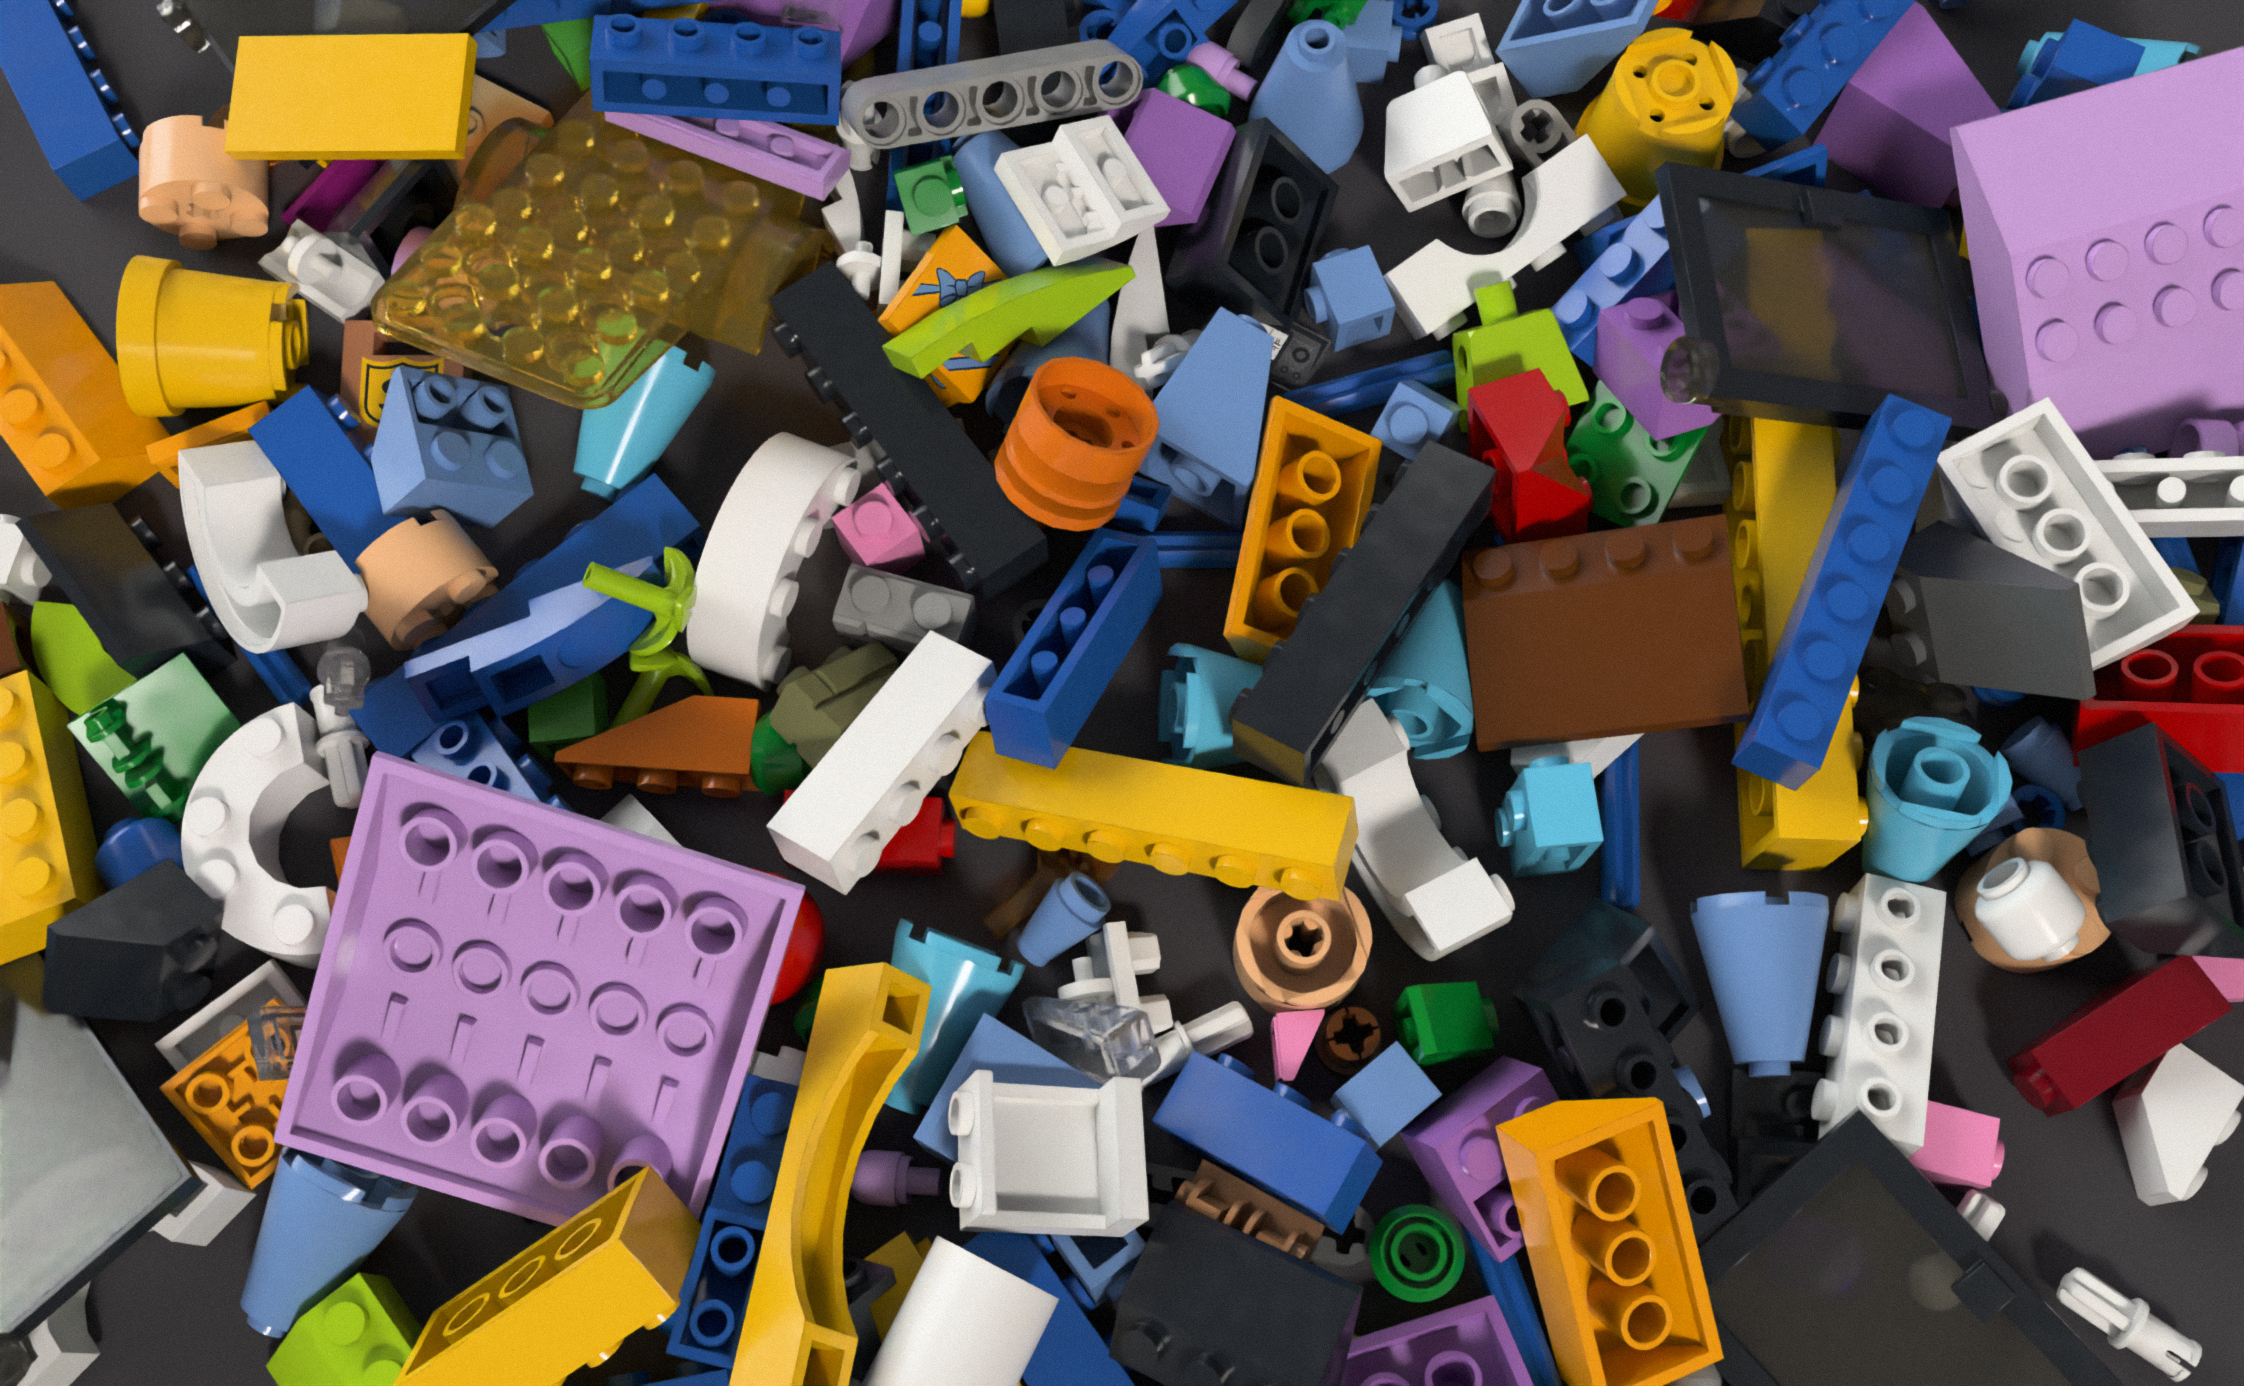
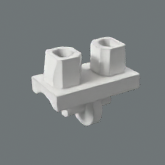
[836,210,936,339]
[258,219,385,325]
[1057,921,1173,1055]

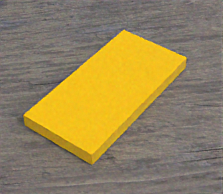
[224,33,478,160]

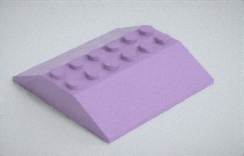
[1949,46,2244,460]
[273,751,806,1227]

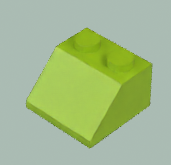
[266,1272,423,1386]

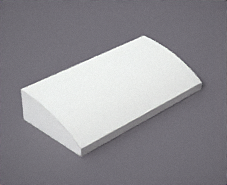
[1935,397,2200,671]

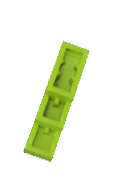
[882,257,1136,379]

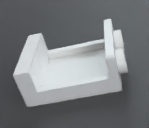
[948,1070,1149,1237]

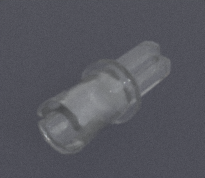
[317,626,371,717]

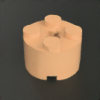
[138,115,269,250]
[354,509,499,651]
[1955,827,2111,974]
[1233,886,1372,1015]

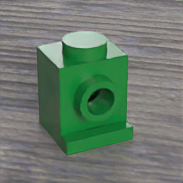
[892,154,968,236]

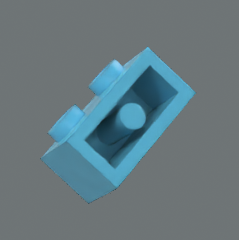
[1494,756,1604,878]

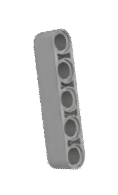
[842,39,1143,149]

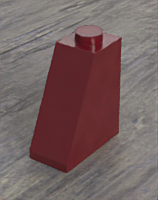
[2004,955,2233,1117]

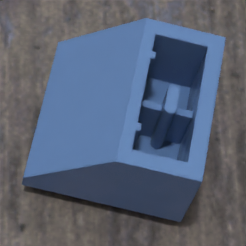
[371,365,534,528]

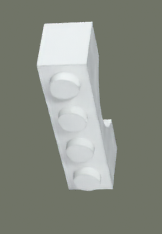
[1383,133,1627,341]

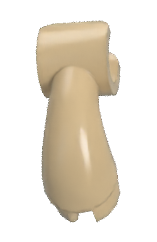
[282,489,335,556]

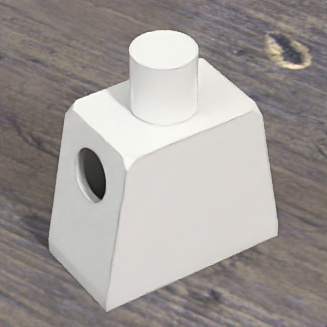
[1384,65,1514,213]

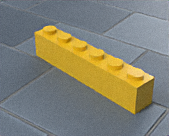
[948,730,1359,901]

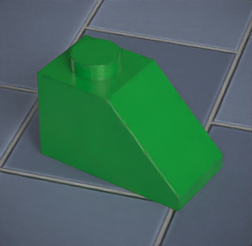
[1390,982,1499,1071]

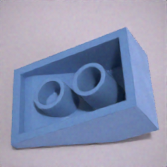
[1495,0,1659,99]

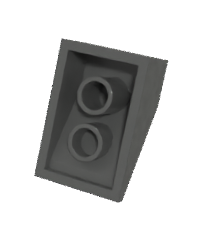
[1884,520,2096,701]

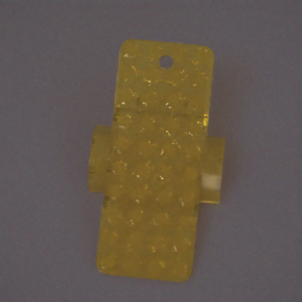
[371,10,875,409]

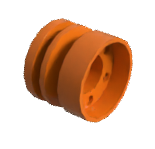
[994,356,1160,532]

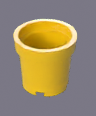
[1574,28,1738,219]
[116,255,310,418]

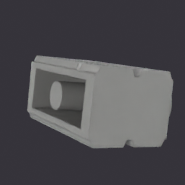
[832,563,978,660]

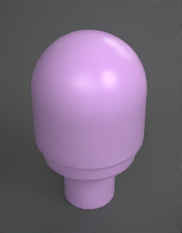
[1184,40,1258,102]
[850,1150,943,1207]

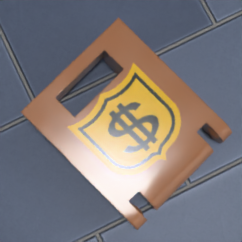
[340,320,475,445]

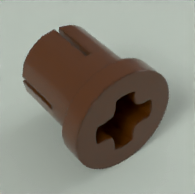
[1314,1007,1382,1077]

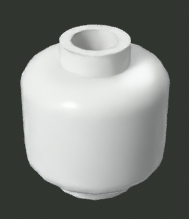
[1975,857,2086,962]

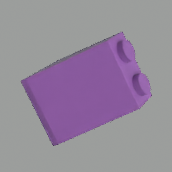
[1813,1,2001,210]

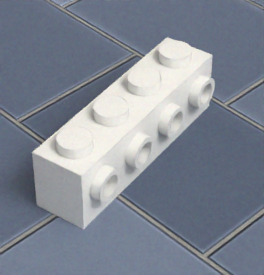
[2093,451,2244,538]
[766,630,998,895]
[1811,873,1947,1158]

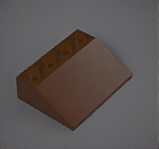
[1462,514,1751,752]

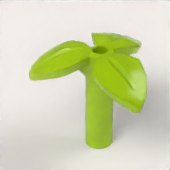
[583,547,697,656]
[609,645,714,729]

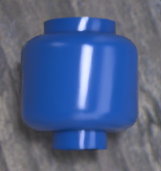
[94,817,185,891]

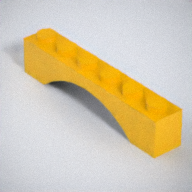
[729,962,932,1386]

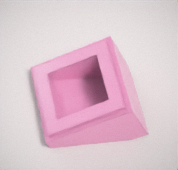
[1269,1009,1325,1087]

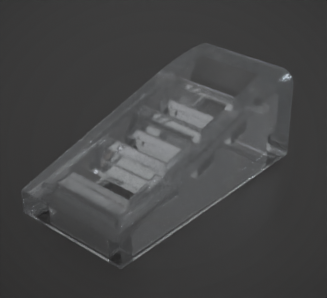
[1022,996,1161,1085]

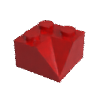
[1467,368,1594,545]

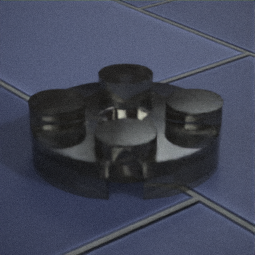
[1852,666,1975,753]

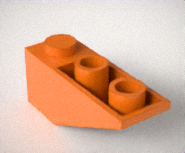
[554,695,765,798]

